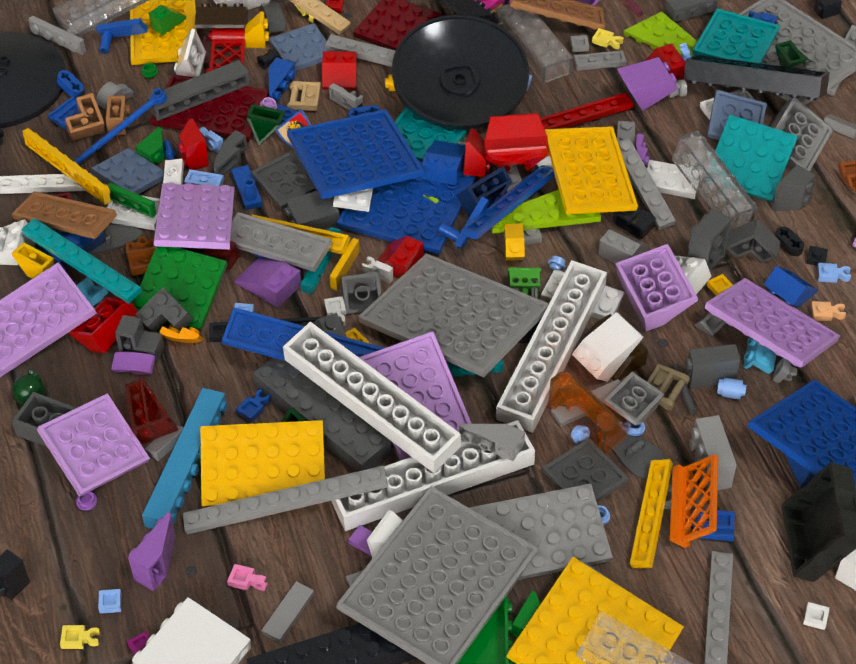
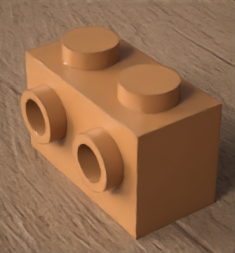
[106,95,131,135]

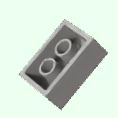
[689,415,737,490]

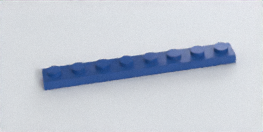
[462,165,555,239]

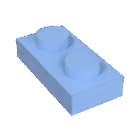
[184,169,224,186]

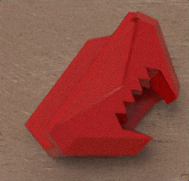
[484,113,549,173]

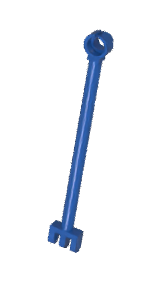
[56,88,167,174]

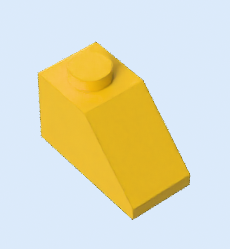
[504,223,525,261]
[12,242,54,279]

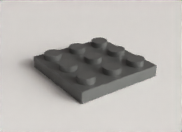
[251,149,317,210]
[542,438,629,502]

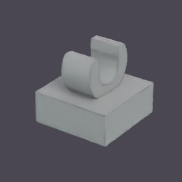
[772,358,798,383]

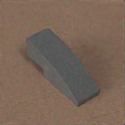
[261,1,286,33]
[214,130,247,176]

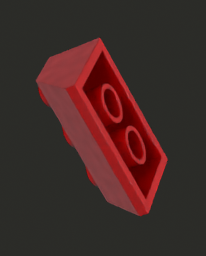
[69,297,138,353]

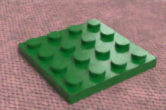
[133,246,228,332]

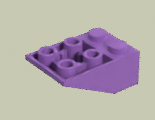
[128,512,176,592]

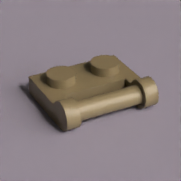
[647,364,690,411]

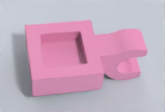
[227,564,268,591]

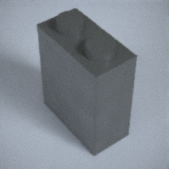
[284,191,340,230]
[683,344,741,389]

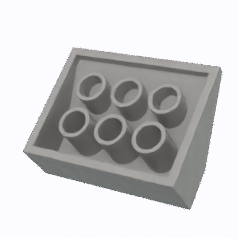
[770,98,833,171]

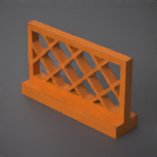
[670,454,719,548]

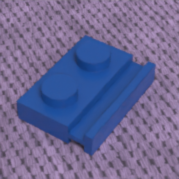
[48,96,79,131]
[691,508,735,542]

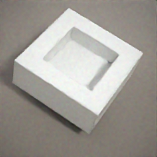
[803,602,830,630]

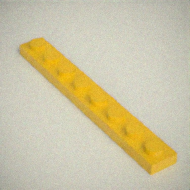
[22,128,111,205]

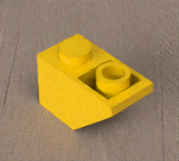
[245,12,269,48]

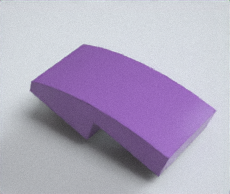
[635,134,650,166]
[111,352,155,375]

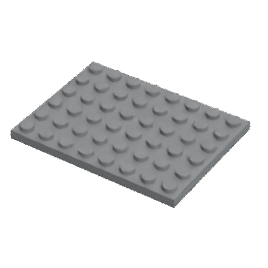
[739,0,856,105]
[358,253,549,377]
[336,486,539,664]

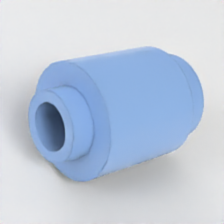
[717,378,747,400]

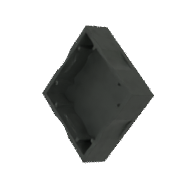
[781,462,856,582]

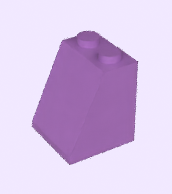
[618,57,678,111]

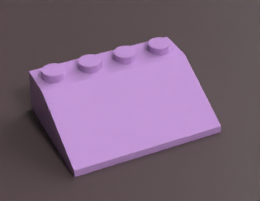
[615,244,698,332]

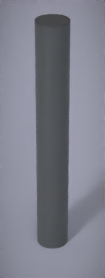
[671,364,697,414]

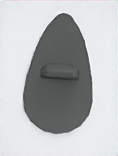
[89,225,143,254]
[607,427,665,479]

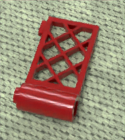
[206,28,246,73]

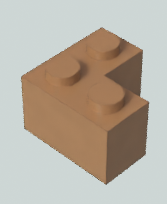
[65,93,105,142]

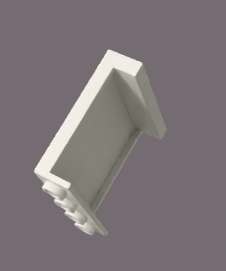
[132,597,251,664]

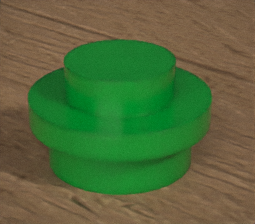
[141,63,158,78]

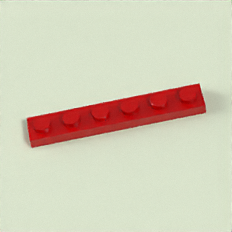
[540,92,633,129]

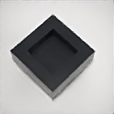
[806,246,828,266]

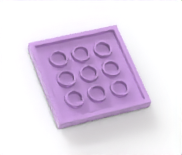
[37,393,150,497]

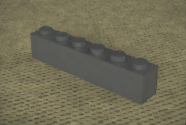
[146,60,250,121]

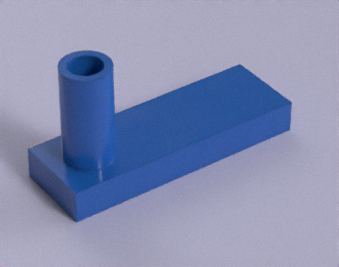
[96,18,148,53]
[231,165,263,210]
[438,197,490,250]

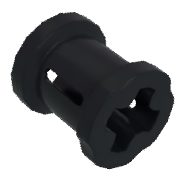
[257,48,279,69]

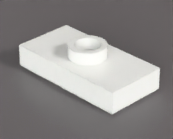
[163,159,184,185]

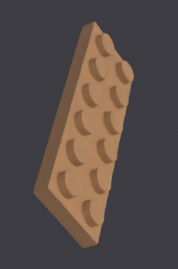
[509,0,605,30]
[12,191,117,239]

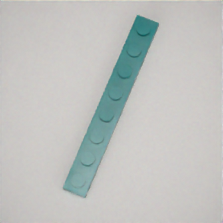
[21,218,142,304]

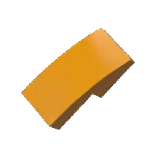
[159,326,204,343]

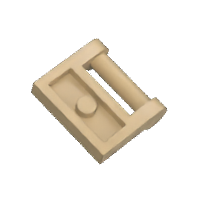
[287,81,321,111]

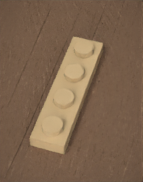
[289,0,351,35]

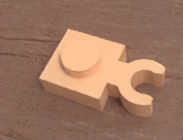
[811,301,846,321]

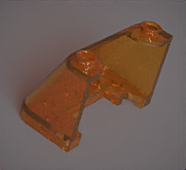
[548,371,628,454]

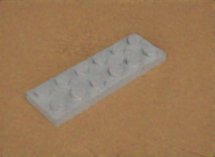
[230,212,333,272]

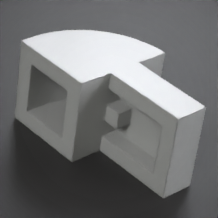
[96,81,134,110]

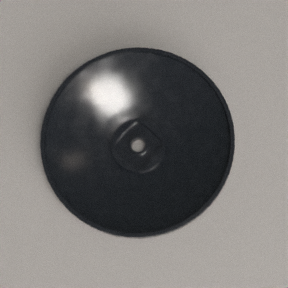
[392,15,529,130]
[0,32,66,128]

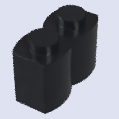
[613,206,656,239]

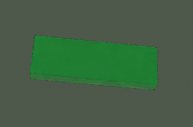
[107,183,157,218]

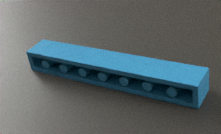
[142,388,228,529]

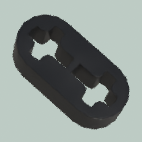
[775,227,804,256]

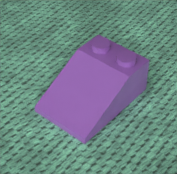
[234,258,301,308]

